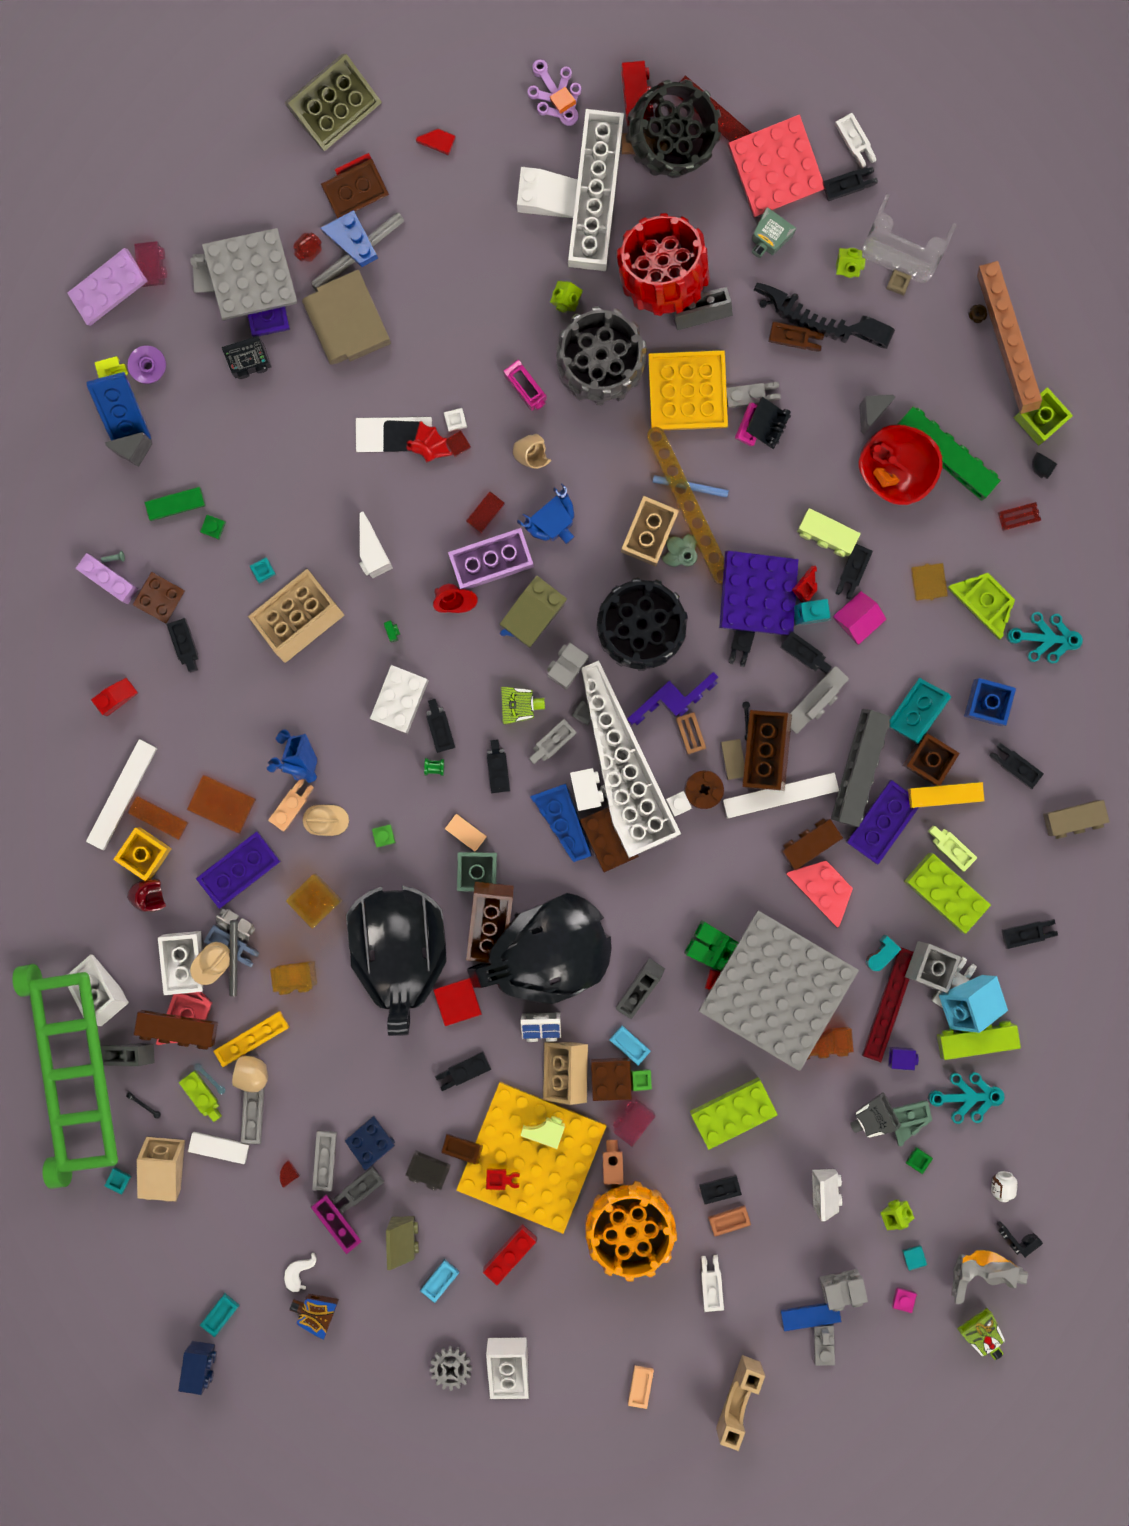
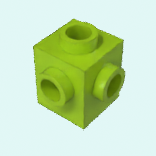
[836,248,865,278]
[550,281,583,313]
[880,1200,915,1231]

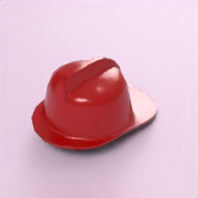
[433,583,478,613]

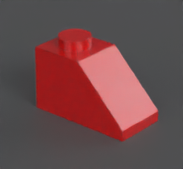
[91,678,138,716]

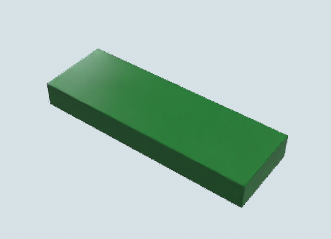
[145,487,206,521]

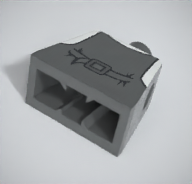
[850,1092,901,1138]

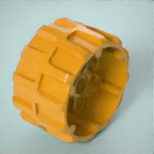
[585,1181,677,1282]

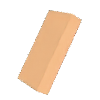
[445,814,487,852]
[628,1365,654,1409]

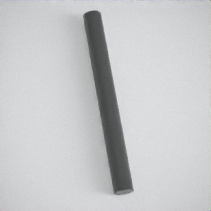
[229,920,238,997]

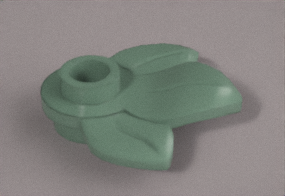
[662,533,698,567]

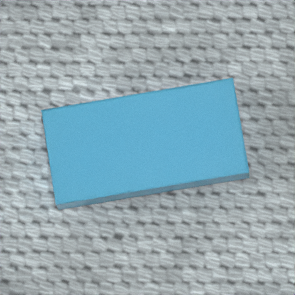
[609,1025,651,1066]
[420,1259,460,1303]

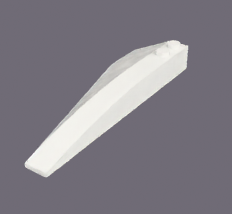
[581,661,681,858]

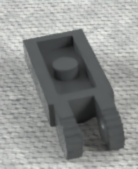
[331,1166,385,1214]

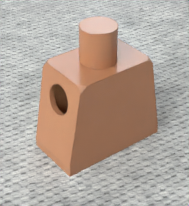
[602,1140,624,1184]

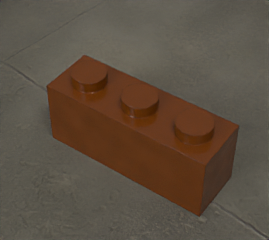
[781,818,843,870]

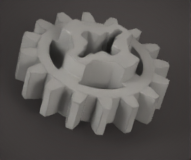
[430,1346,472,1391]

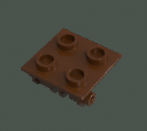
[132,572,185,623]

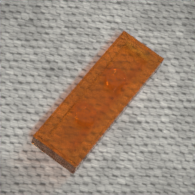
[128,796,189,840]

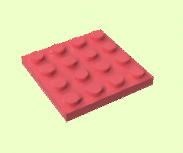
[728,114,825,218]

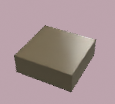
[886,269,912,296]

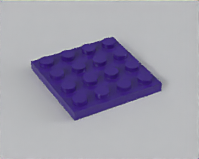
[719,551,799,636]

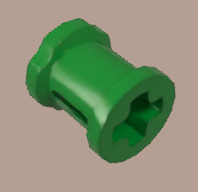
[424,758,444,776]

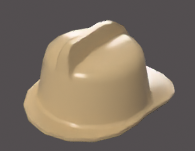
[303,805,349,836]
[190,942,230,985]

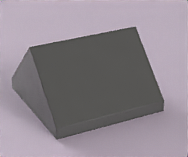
[859,395,896,434]
[105,432,152,467]

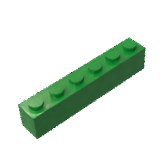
[897,407,1001,501]

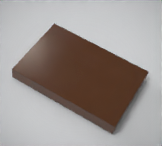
[321,159,389,219]

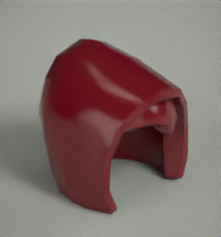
[127,879,166,912]

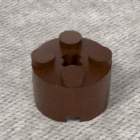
[684,770,724,809]

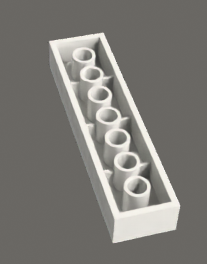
[568,109,624,271]

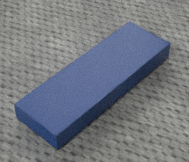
[780,1303,841,1331]

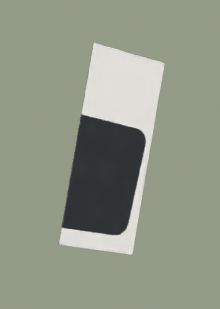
[356,417,432,452]

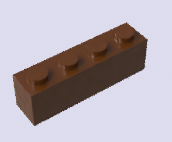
[134,1010,218,1050]

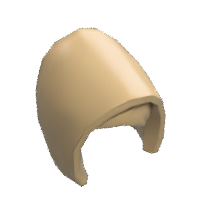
[513,434,551,469]
[232,1056,268,1093]

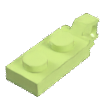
[928,826,977,872]

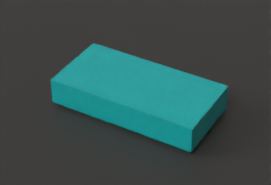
[199,1293,239,1337]

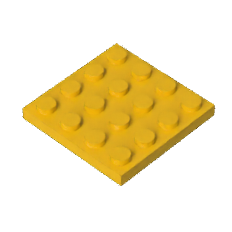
[648,350,728,431]

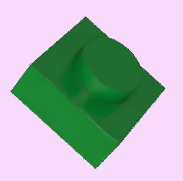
[200,515,226,540]
[384,620,400,643]

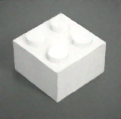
[570,768,604,811]

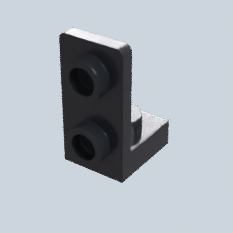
[997,1221,1043,1258]

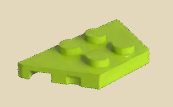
[947,573,1015,640]

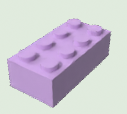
[448,528,534,590]

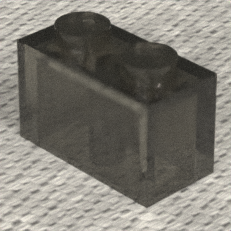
[405,1150,451,1191]

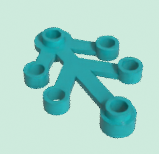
[1007,612,1083,664]
[928,1072,1005,1124]

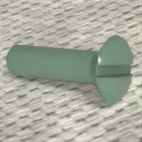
[101,551,125,563]

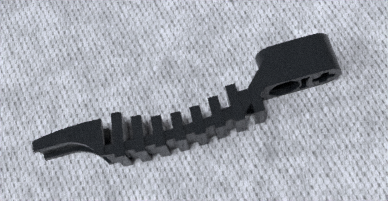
[753,282,895,349]

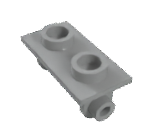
[216,908,256,942]

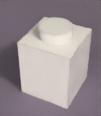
[665,791,692,817]

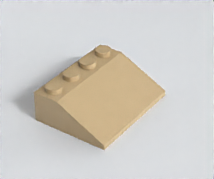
[248,569,344,663]

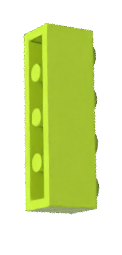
[937,1021,1021,1060]

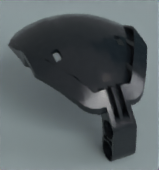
[346,885,447,1036]
[467,893,612,1004]

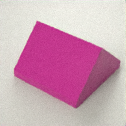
[833,591,886,645]

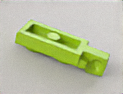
[178,1070,222,1122]

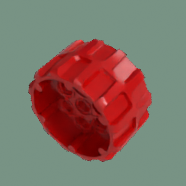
[617,213,710,316]

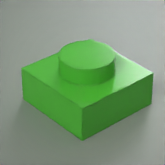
[372,824,396,848]
[630,1069,652,1091]

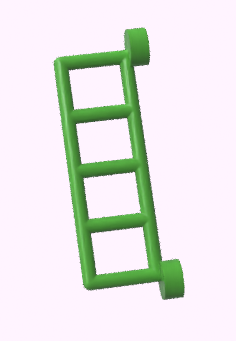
[12,964,118,1189]

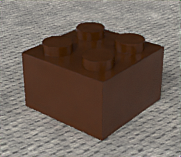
[902,733,960,786]
[591,1057,632,1101]

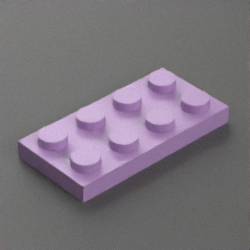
[68,248,148,326]

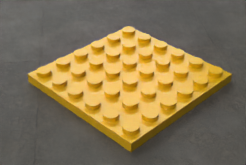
[456,1082,606,1234]

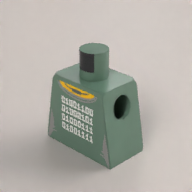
[751,207,797,258]

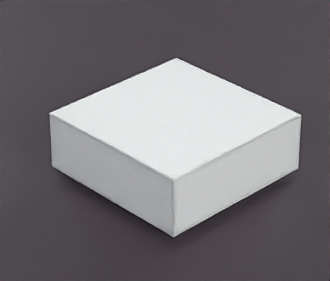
[444,408,467,432]

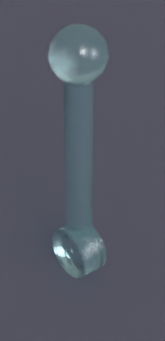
[194,1064,226,1094]

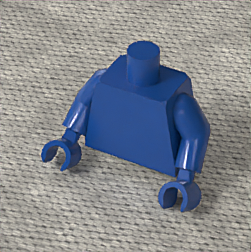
[517,483,575,544]
[267,729,317,783]

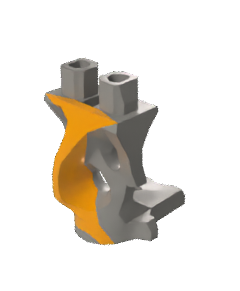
[951,1250,1028,1304]

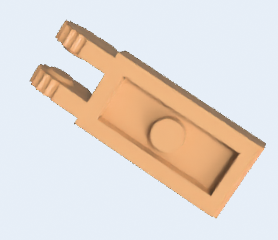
[268,779,314,832]

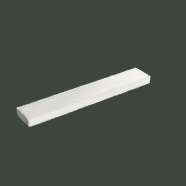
[86,739,157,850]
[723,772,839,818]

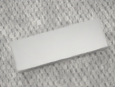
[188,1132,250,1164]

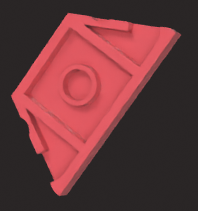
[786,860,853,928]
[156,992,212,1045]

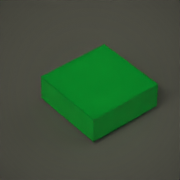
[905,1147,933,1174]

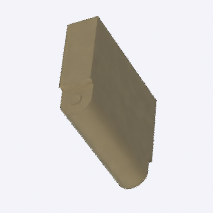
[302,269,391,365]

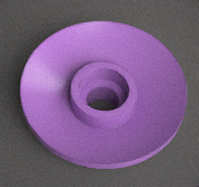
[128,346,166,384]

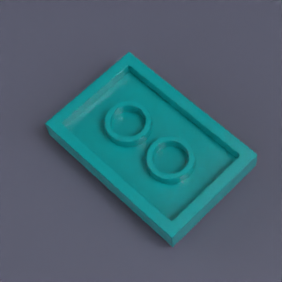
[889,678,951,744]

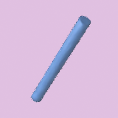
[653,475,729,498]

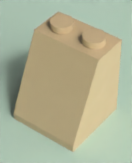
[137,1137,185,1201]

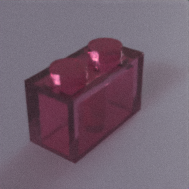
[134,241,167,287]
[613,1099,656,1147]

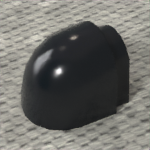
[1032,452,1057,479]

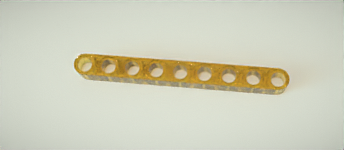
[647,427,724,585]

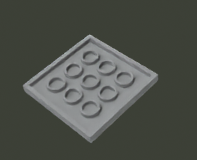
[202,228,297,320]

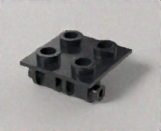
[746,397,791,449]

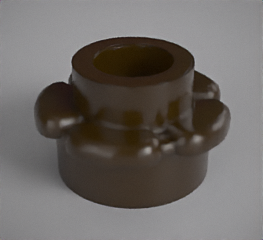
[969,304,988,323]

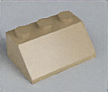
[543,1042,588,1105]

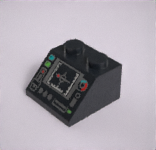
[222,336,271,379]

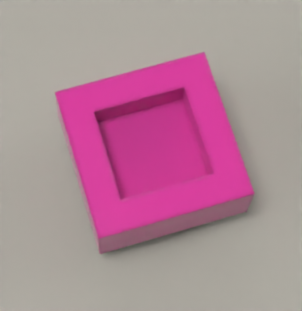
[892,1288,917,1313]

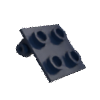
[345,1116,395,1171]

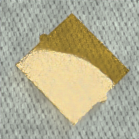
[911,563,948,601]

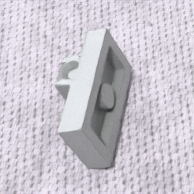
[814,1324,835,1366]

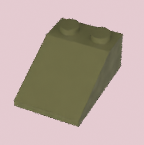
[500,576,567,648]
[386,1216,419,1270]

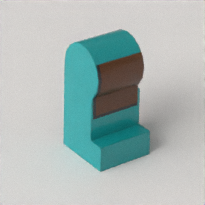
[866,935,901,971]

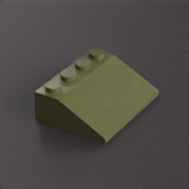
[284,54,382,151]

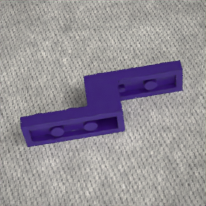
[627,672,719,725]

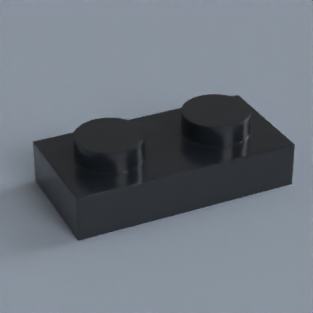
[699,1175,742,1205]

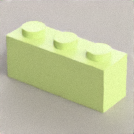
[797,508,861,557]

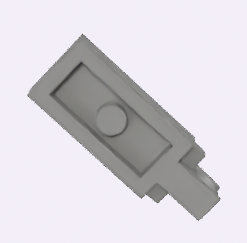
[529,719,577,764]

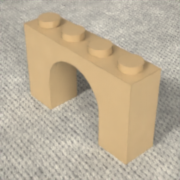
[716,1355,765,1451]

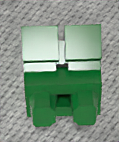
[684,920,738,972]

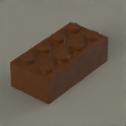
[743,710,792,791]
[466,882,514,963]

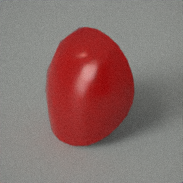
[858,425,942,505]

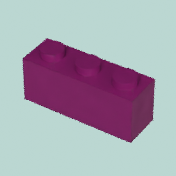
[310,1194,362,1254]

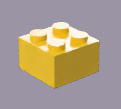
[113,827,172,881]

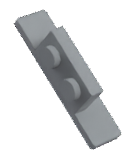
[790,666,849,734]

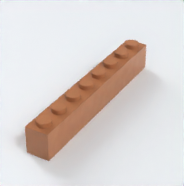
[977,261,1042,414]

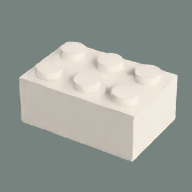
[370,665,429,734]

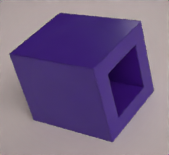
[888,1047,919,1070]

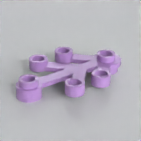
[528,60,581,126]

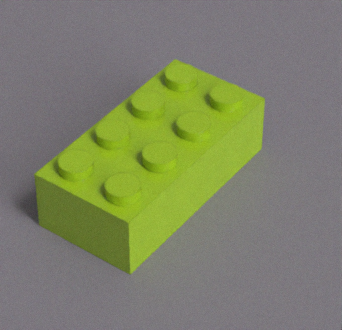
[903,853,991,934]
[690,1077,778,1150]

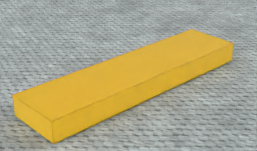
[908,782,984,808]
[213,1011,290,1067]

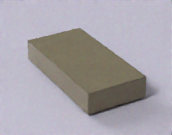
[721,739,745,780]

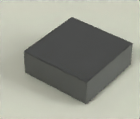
[572,700,591,726]

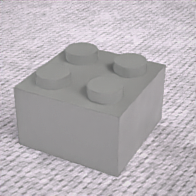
[905,941,961,993]

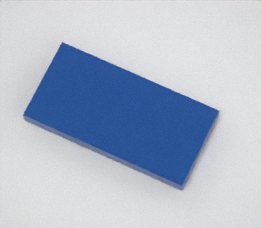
[87,372,151,441]

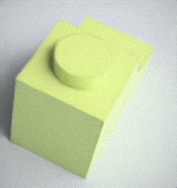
[520,1116,565,1149]

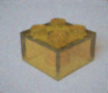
[286,873,343,929]
[270,961,317,995]

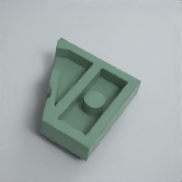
[892,1100,932,1146]

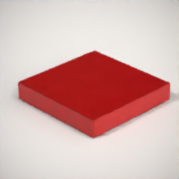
[434,978,482,1026]

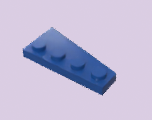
[530,783,593,862]

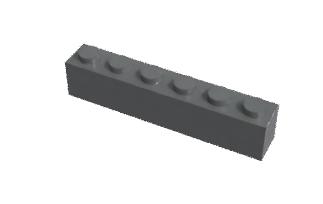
[831,709,891,827]

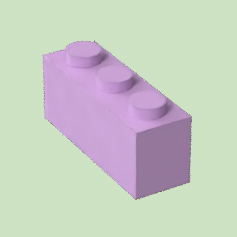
[75,553,139,604]

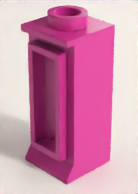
[503,359,547,411]

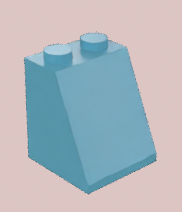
[939,975,1008,1033]

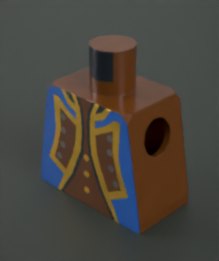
[290,1294,339,1340]

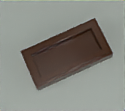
[441,1134,483,1164]

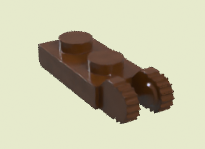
[768,322,824,352]

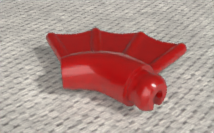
[406,421,452,463]

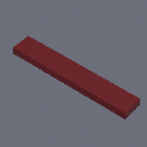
[862,947,914,1062]

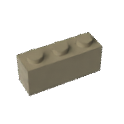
[1043,800,1110,839]

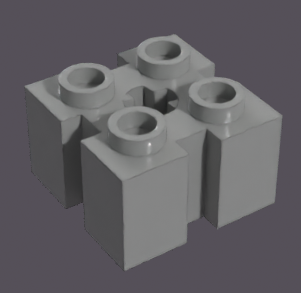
[547,643,589,690]
[819,1269,868,1311]

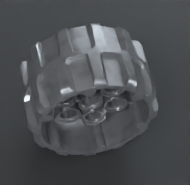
[556,306,647,406]

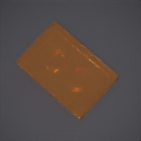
[187,775,256,834]

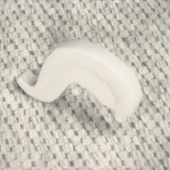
[284,1253,317,1292]

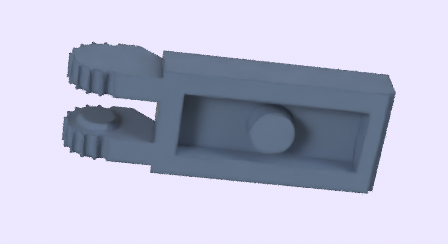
[204,925,259,967]

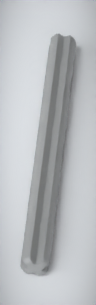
[312,213,404,291]

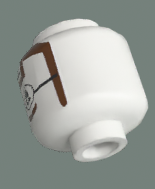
[991,1171,1018,1202]

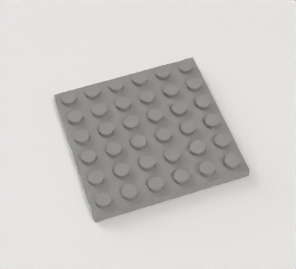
[698,910,859,1071]

